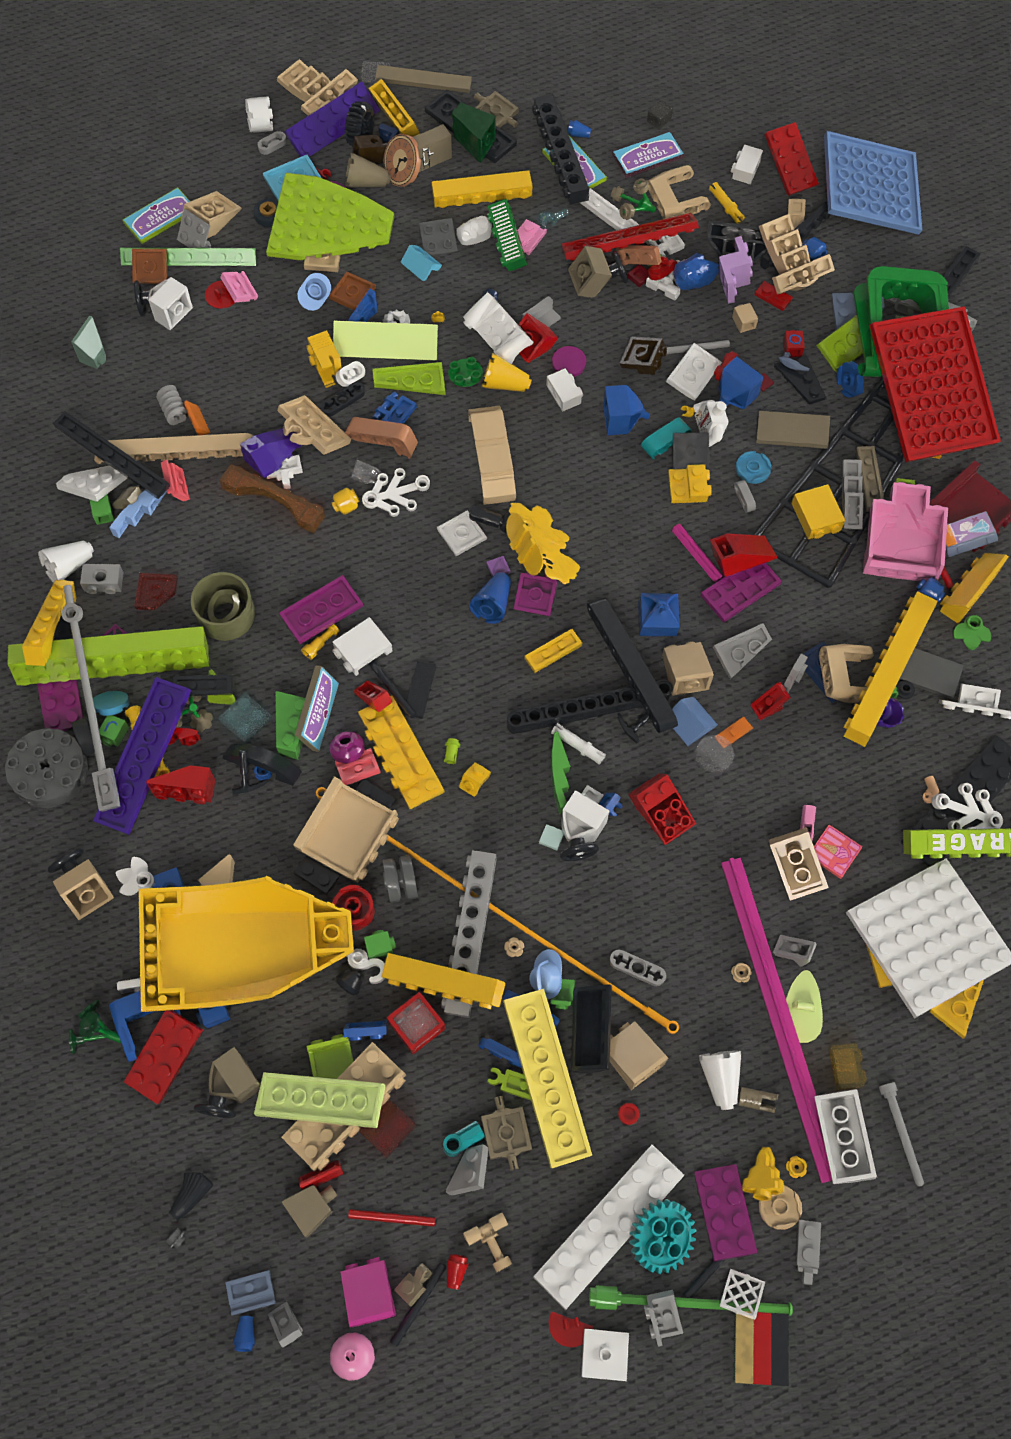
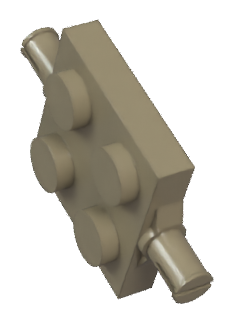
[474,91,519,128]
[481,1096,532,1171]

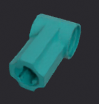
[443,1121,485,1157]

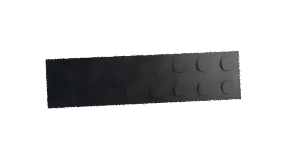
[900,736,1011,867]

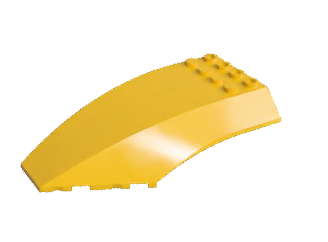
[139,876,354,1012]

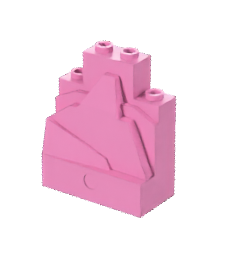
[863,482,948,581]

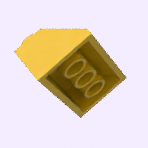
[940,553,1009,624]

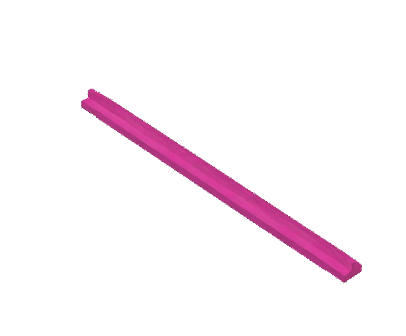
[721,858,832,1184]

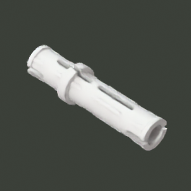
[551,723,606,764]

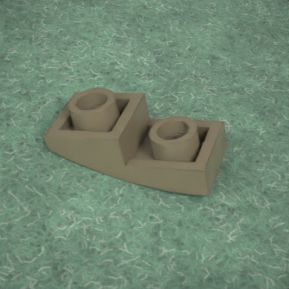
[112,486,142,509]

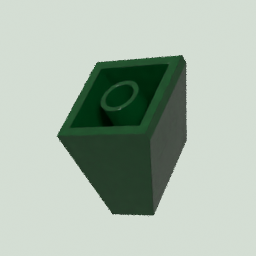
[452,102,496,163]

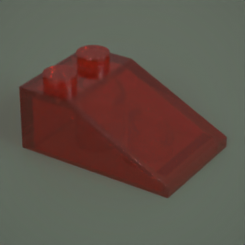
[358,1099,416,1159]

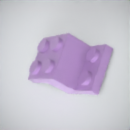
[719,236,753,304]

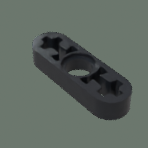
[320,382,365,417]

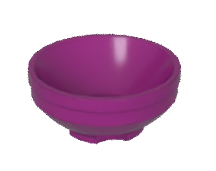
[330,731,365,763]

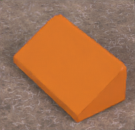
[184,400,210,436]

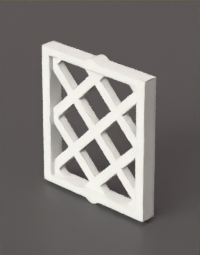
[719,1269,765,1320]

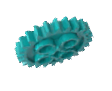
[629,1199,696,1274]

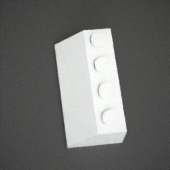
[815,1089,877,1184]

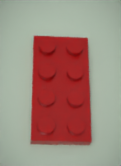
[764,122,819,196]
[124,1010,203,1104]

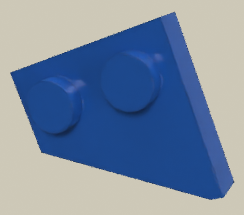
[348,288,378,322]

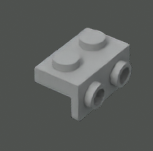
[644,1290,683,1347]

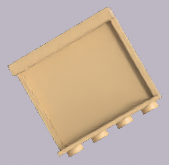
[293,777,399,884]

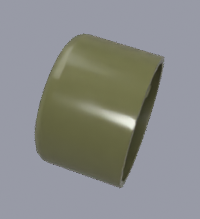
[191,572,255,641]

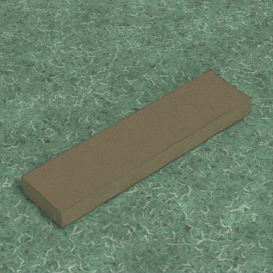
[855,446,884,512]

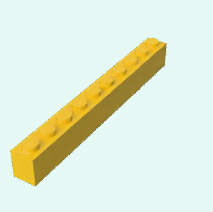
[843,591,938,747]

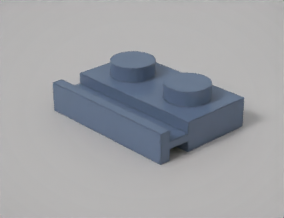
[225,1270,276,1316]

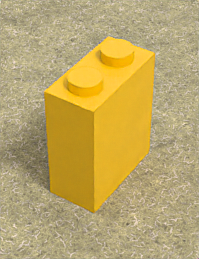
[791,484,845,539]

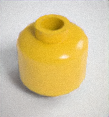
[332,488,360,515]

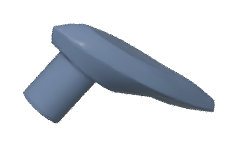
[778,352,810,371]

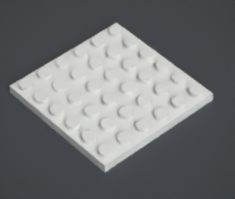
[846,858,1011,1019]

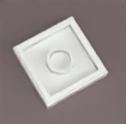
[437,510,487,556]

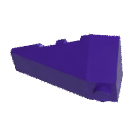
[240,428,302,478]

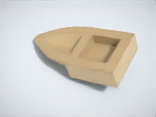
[788,199,806,229]

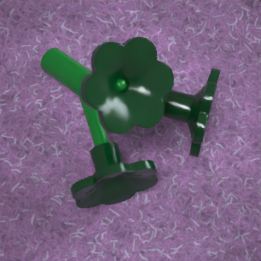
[69,1000,121,1054]

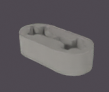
[258,131,287,155]
[734,480,756,513]

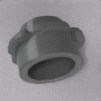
[165,1227,185,1249]

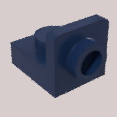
[378,123,399,142]

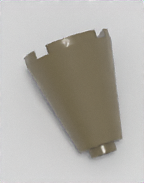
[345,153,391,188]

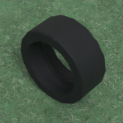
[72,717,95,756]

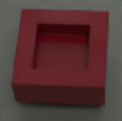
[627,264,648,287]

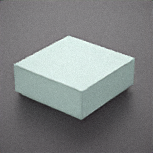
[539,824,564,850]

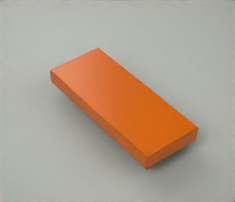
[714,717,753,749]

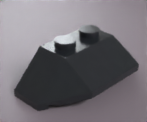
[707,221,768,262]

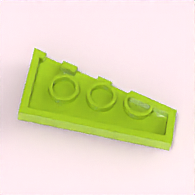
[373,362,446,395]

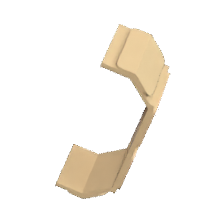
[468,406,516,505]

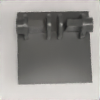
[419,218,458,255]

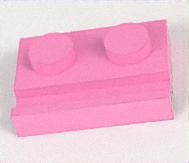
[518,219,547,255]
[220,271,258,302]

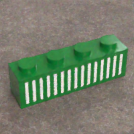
[487,199,528,271]

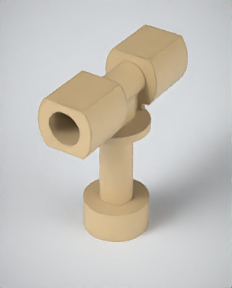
[463,1213,512,1272]

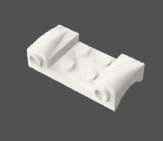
[463,292,534,364]

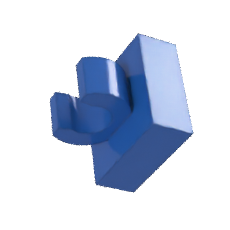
[599,793,623,816]

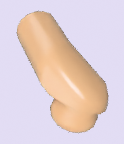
[922,776,939,803]

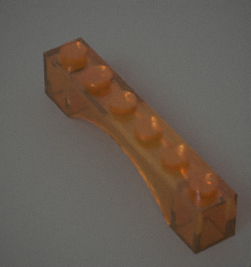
[219,464,325,534]

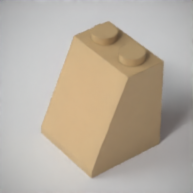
[662,642,713,696]
[610,1022,668,1090]

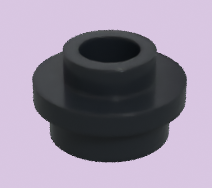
[896,681,915,699]

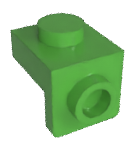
[550,979,575,1009]

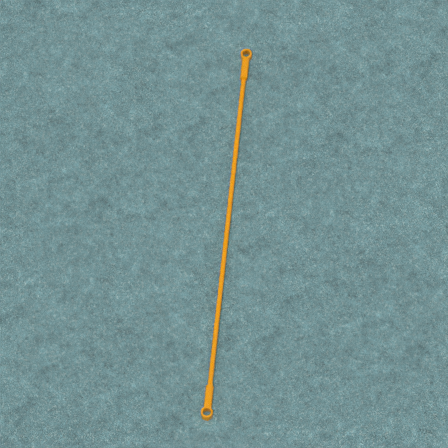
[316,787,679,1034]

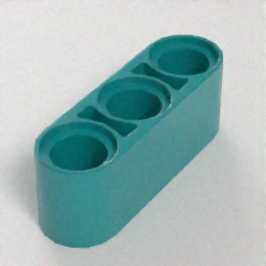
[641,417,692,459]

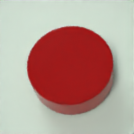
[618,1103,640,1125]

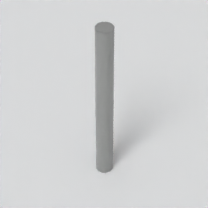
[667,340,730,354]

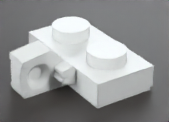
[267,455,303,489]

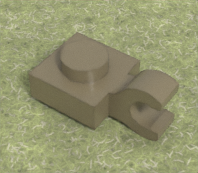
[394,1263,432,1306]

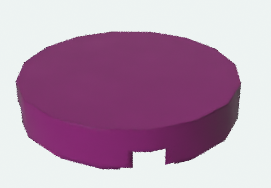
[552,346,587,377]

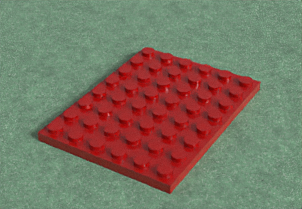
[869,306,1001,462]

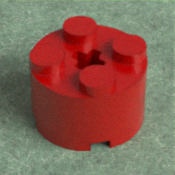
[332,885,375,931]

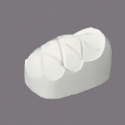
[456,216,492,245]

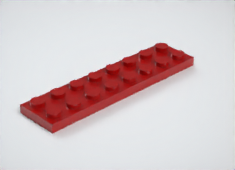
[561,213,699,260]

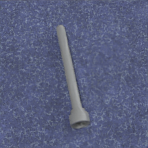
[879,1082,924,1186]

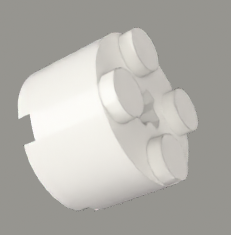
[245,96,273,133]

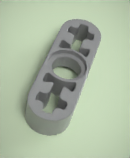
[610,950,666,986]

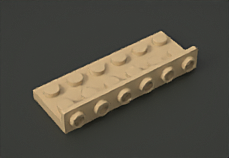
[282,1042,406,1171]

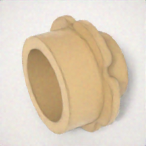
[504,937,524,957]
[731,963,752,983]

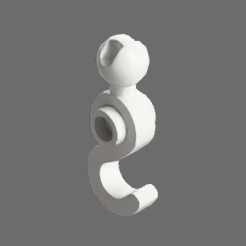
[347,949,385,984]

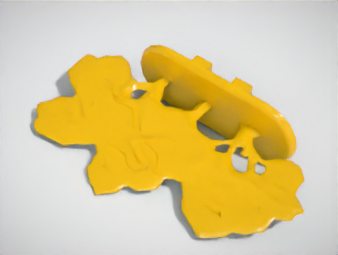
[506,503,580,584]

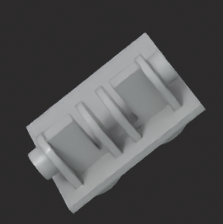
[177,209,211,248]

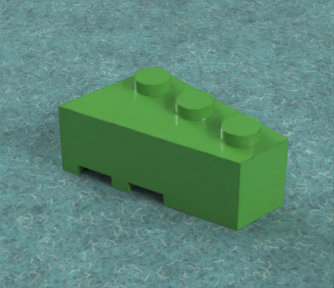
[276,691,306,760]

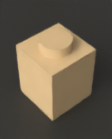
[732,303,758,333]

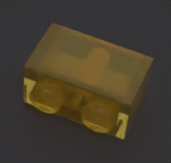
[828,1043,867,1091]

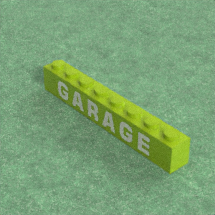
[903,828,1011,859]

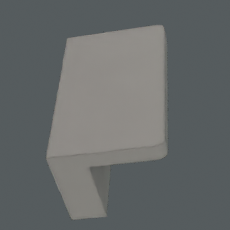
[522,296,561,327]

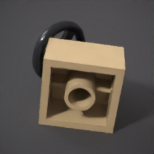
[47,848,114,920]

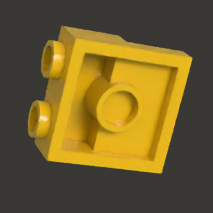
[668,464,711,503]

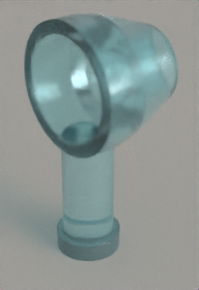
[538,208,569,230]

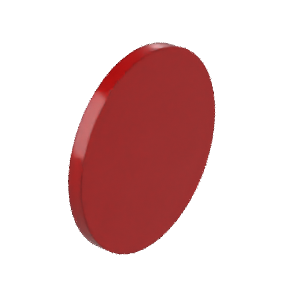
[205,280,235,309]
[549,1311,593,1347]

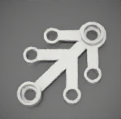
[362,468,430,517]
[932,783,1003,829]

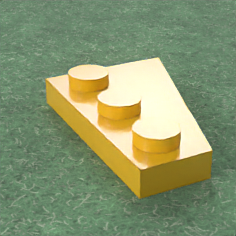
[930,980,984,1039]

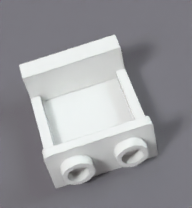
[332,617,392,676]

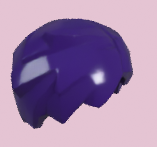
[877,697,904,728]

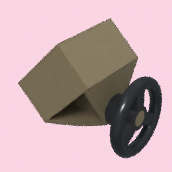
[568,246,628,298]
[194,1047,261,1118]

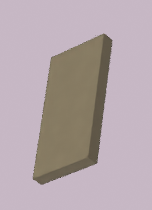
[756,411,830,449]

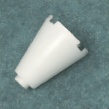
[38,540,94,583]
[699,1051,741,1110]

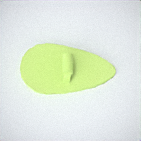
[786,970,823,1043]

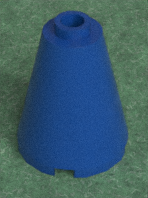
[469,572,511,624]

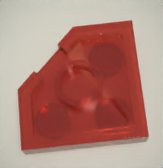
[134,573,178,610]

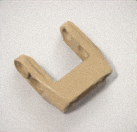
[648,165,710,219]
[819,644,874,703]

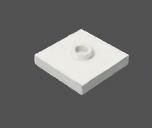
[581,1329,629,1381]

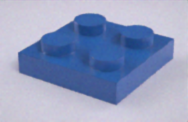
[343,1020,388,1041]

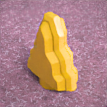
[742,1147,784,1201]

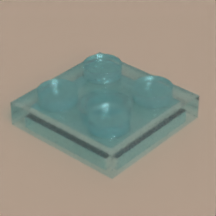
[218,693,272,744]

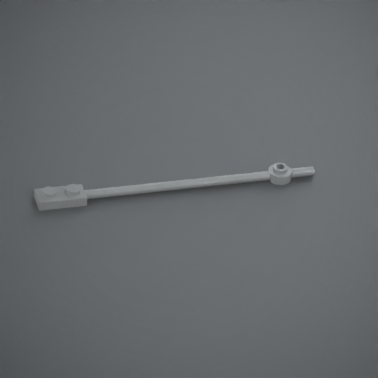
[62,585,121,812]

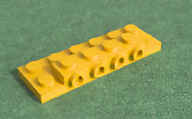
[358,695,445,809]

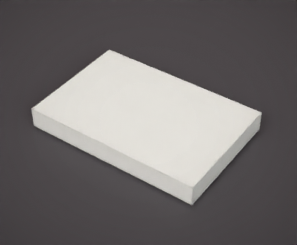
[666,343,722,401]

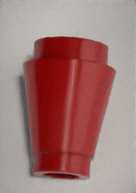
[447,1254,469,1290]

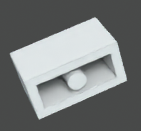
[731,145,763,184]
[546,368,583,412]

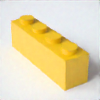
[369,79,420,137]

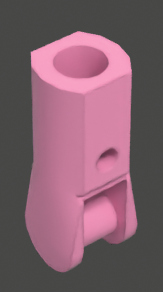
[800,805,816,840]

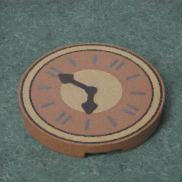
[384,134,421,187]

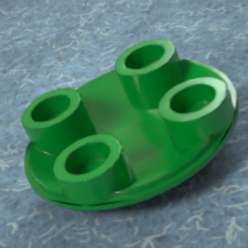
[448,357,483,387]

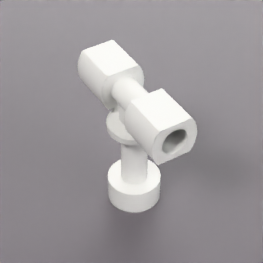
[646,260,680,300]

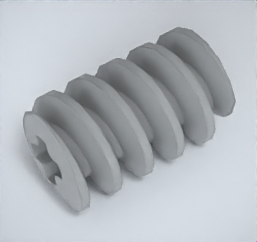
[156,385,187,425]

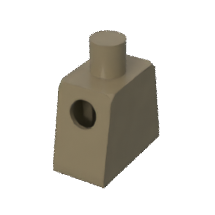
[282,1185,338,1238]

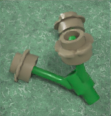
[611,178,656,220]

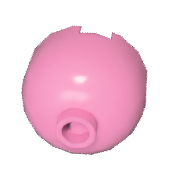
[330,1332,375,1381]

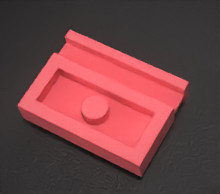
[161,460,190,501]
[335,748,380,785]

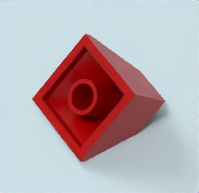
[518,313,558,363]

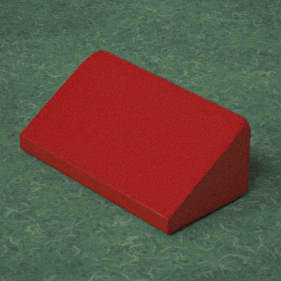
[298,1160,344,1190]

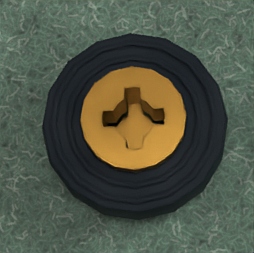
[253,198,278,227]

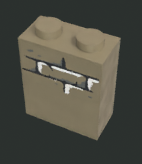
[413,124,452,172]

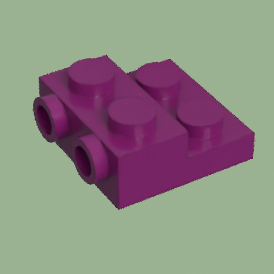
[514,571,558,617]

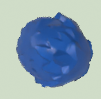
[673,253,720,290]

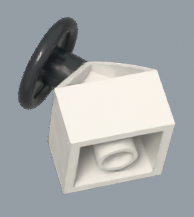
[134,277,193,330]
[560,790,609,862]

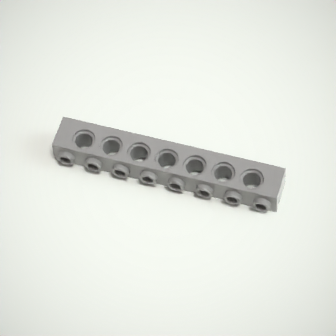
[441,850,497,1018]

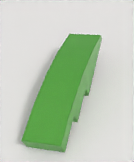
[551,731,570,814]

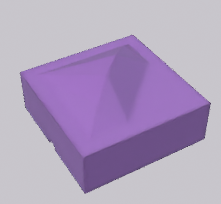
[486,556,510,577]

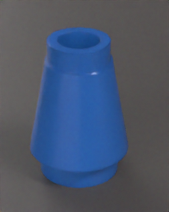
[567,120,592,138]
[233,1316,255,1352]

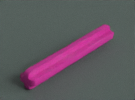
[672,524,723,583]

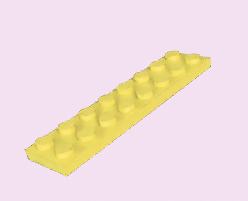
[503,989,592,1168]

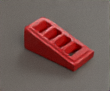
[354,680,392,712]

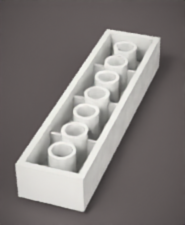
[533,1145,684,1310]

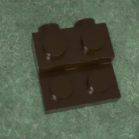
[619,337,667,375]

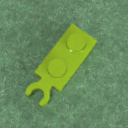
[487,1068,531,1100]

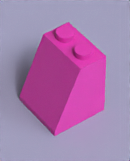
[341,1257,396,1327]

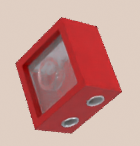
[386,992,446,1055]

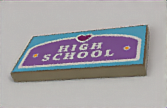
[295,666,339,752]

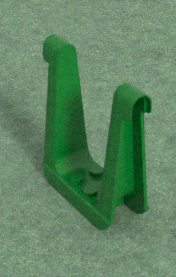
[852,266,949,377]

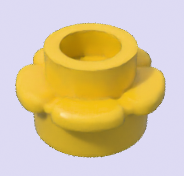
[786,1156,807,1178]

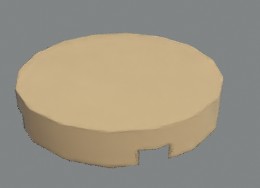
[759,1185,802,1230]

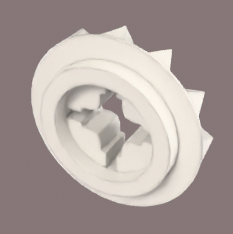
[383,309,410,324]

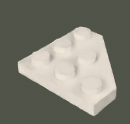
[56,465,127,502]

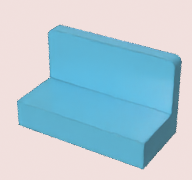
[401,245,442,281]

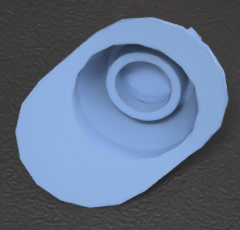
[297,273,331,311]
[529,949,562,999]

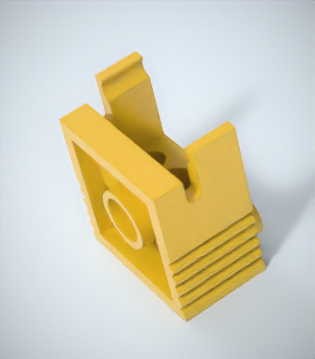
[306,330,342,388]

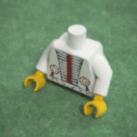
[681,400,728,447]

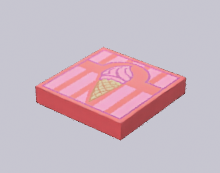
[814,825,862,879]

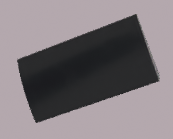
[571,984,612,1074]

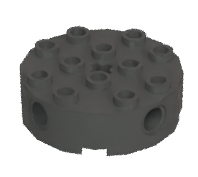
[5,728,89,808]

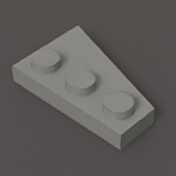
[713,623,772,680]

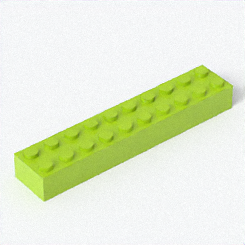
[8,626,209,686]

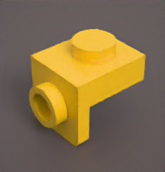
[459,762,491,797]

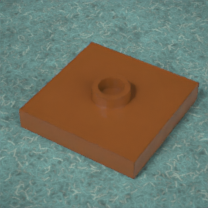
[132,249,168,284]
[329,271,376,311]

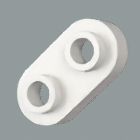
[336,361,365,387]

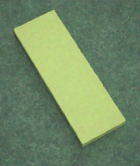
[333,321,438,360]
[254,1072,385,1128]

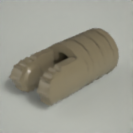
[737,1087,778,1113]

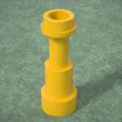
[301,624,339,660]

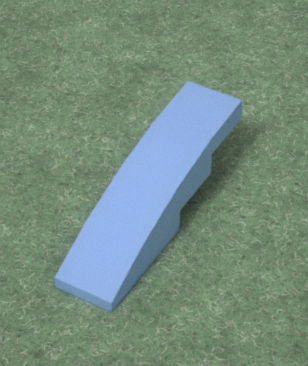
[109,478,167,538]

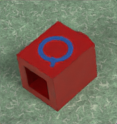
[783,330,805,357]

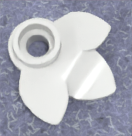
[116,857,154,896]

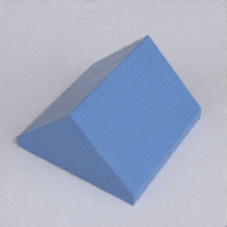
[672,697,718,746]

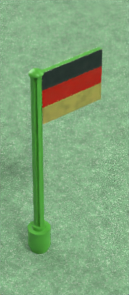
[589,1285,793,1386]

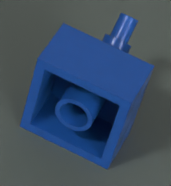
[718,356,763,409]
[603,385,650,435]
[638,593,680,636]

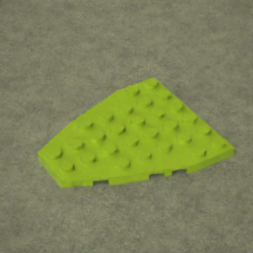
[266,173,394,260]

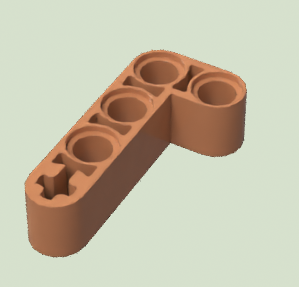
[345,417,418,459]

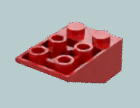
[710,533,777,577]
[146,765,216,805]
[628,773,696,845]

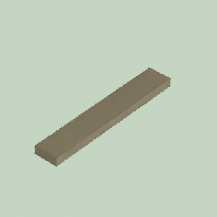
[375,65,472,93]

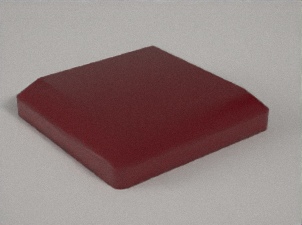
[760,373,774,392]

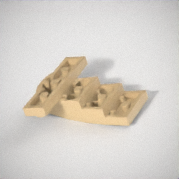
[277,59,358,116]
[759,214,835,294]

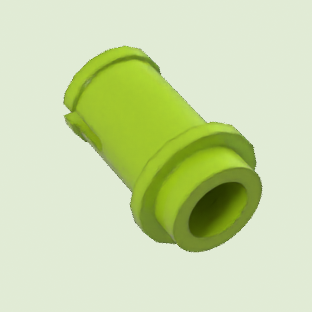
[444,738,460,764]

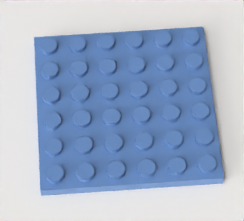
[824,131,922,234]

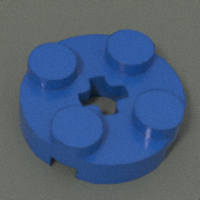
[837,361,864,398]

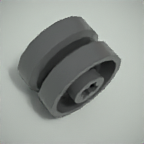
[383,854,418,903]

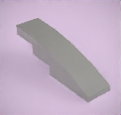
[842,459,863,530]

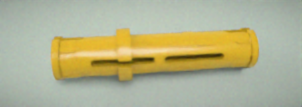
[709,182,745,224]

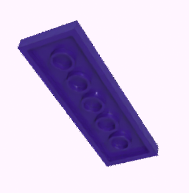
[284,82,380,157]

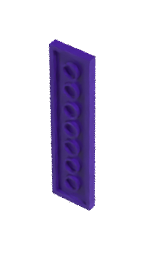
[93,677,192,835]

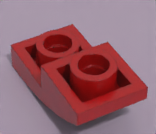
[168,728,201,746]

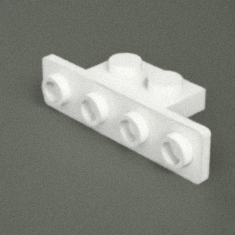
[938,684,1011,719]

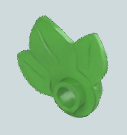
[953,615,991,650]

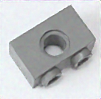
[80,564,124,594]

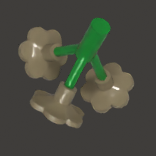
[176,696,213,732]

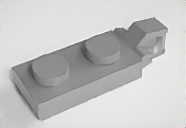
[796,1220,821,1285]

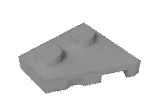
[783,654,808,693]
[446,1144,488,1195]

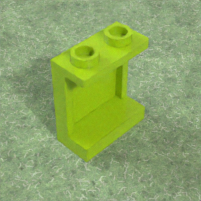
[306,1034,354,1079]

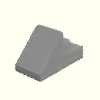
[773,935,817,967]
[268,1302,303,1347]

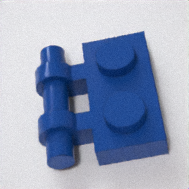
[372,391,417,424]

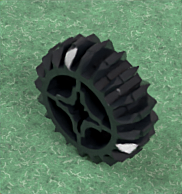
[344,101,375,147]

